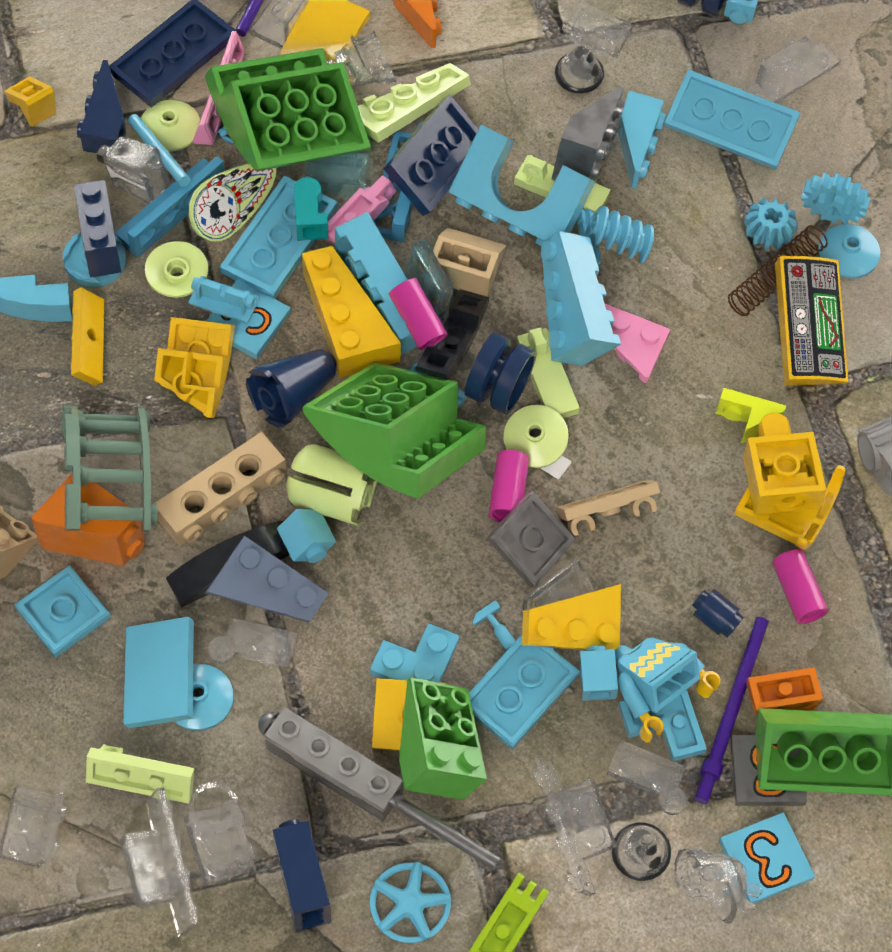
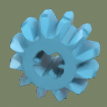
[744,197,798,251]

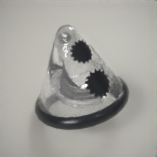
[555,44,604,94]
[611,822,671,881]

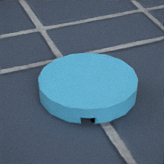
[63,232,127,288]

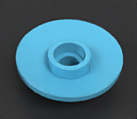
[818,224,880,278]
[174,664,234,731]

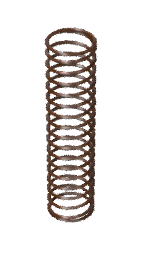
[728,225,828,316]

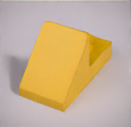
[4,76,56,127]

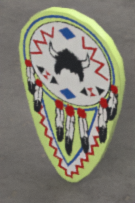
[189,163,276,241]

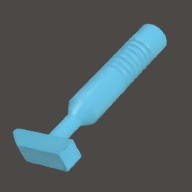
[472,600,516,651]

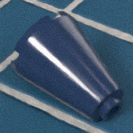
[246,349,337,427]

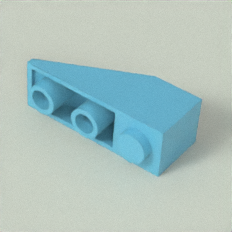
[618,91,667,189]

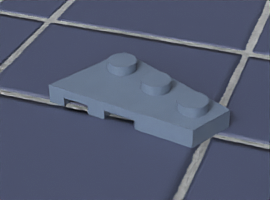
[205,536,329,623]

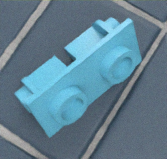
[188,276,260,324]

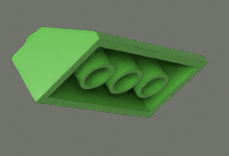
[755,708,892,795]

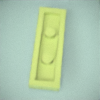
[514,155,611,214]
[516,327,580,418]
[86,744,194,804]

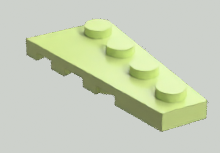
[358,63,471,143]

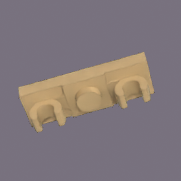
[556,480,660,536]

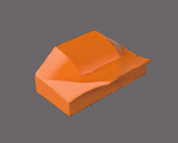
[746,667,823,715]

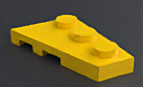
[522,584,621,651]

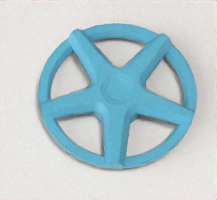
[370,862,451,943]

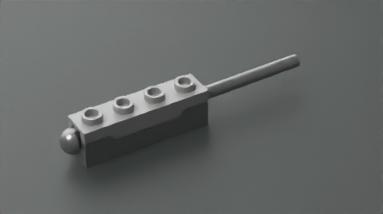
[258,707,501,870]

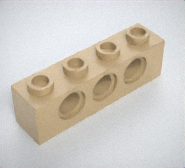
[154,431,287,547]

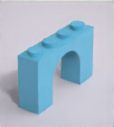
[449,125,596,246]

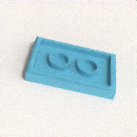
[124,617,194,728]
[469,635,580,750]

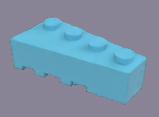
[335,212,417,355]
[541,231,621,366]

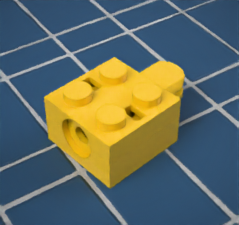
[743,413,826,515]

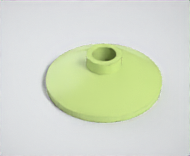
[141,100,200,152]
[145,241,208,298]
[504,405,569,468]

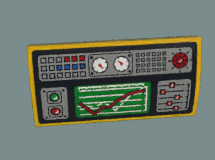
[775,256,848,386]

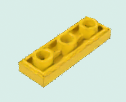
[71,287,104,386]

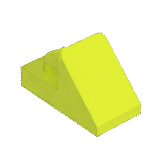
[716,388,786,444]

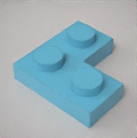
[370,623,460,682]
[618,689,707,762]

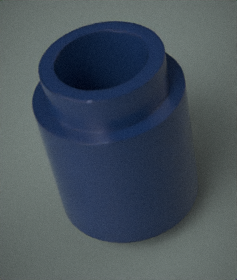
[692,589,744,638]

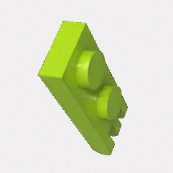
[469,872,550,952]

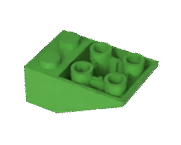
[399,677,487,800]

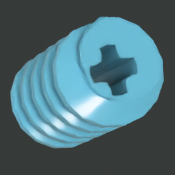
[585,205,654,264]

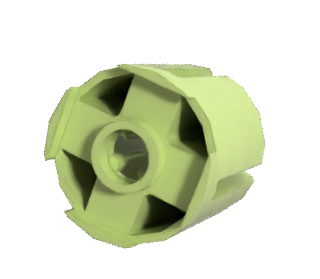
[286,444,377,527]

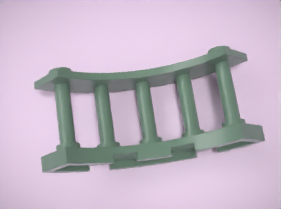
[62,404,158,532]

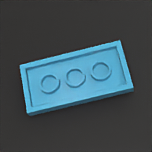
[664,69,800,170]
[220,176,338,299]

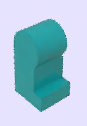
[294,177,328,241]

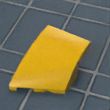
[279,0,370,68]
[154,317,235,418]

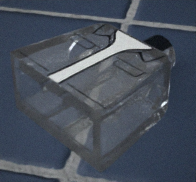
[97,136,171,205]

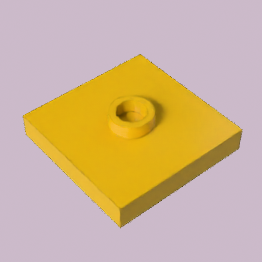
[372,678,446,751]

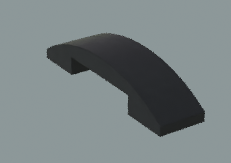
[416,289,489,380]
[166,520,290,608]

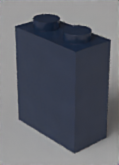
[273,819,331,932]

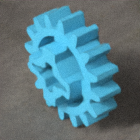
[801,173,871,224]

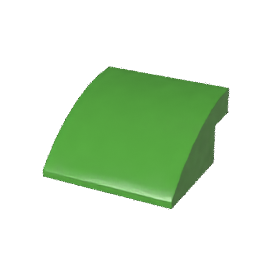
[205,48,371,171]
[303,362,486,499]

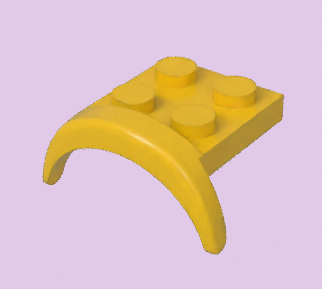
[734,465,845,550]

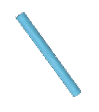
[128,114,191,187]

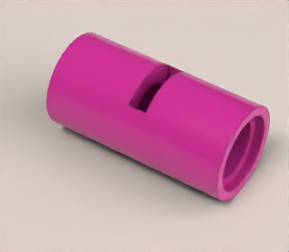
[388,278,448,350]
[489,450,529,522]
[772,549,829,624]

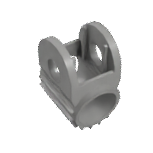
[856,416,892,496]

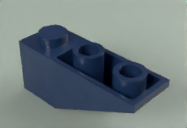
[77,60,126,157]

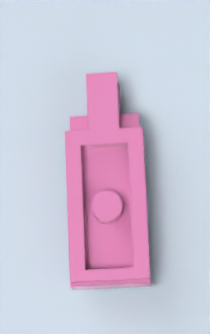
[325,175,396,246]

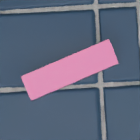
[193,31,245,145]

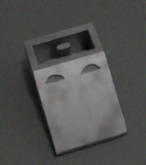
[551,87,625,181]

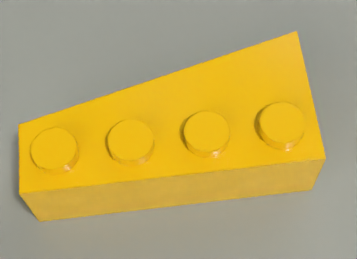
[302,246,401,378]

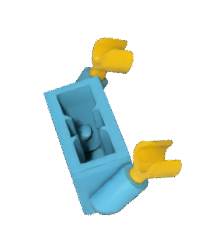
[615,637,720,743]

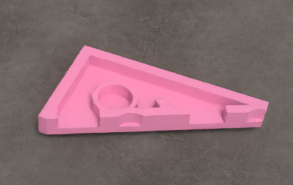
[604,303,670,383]

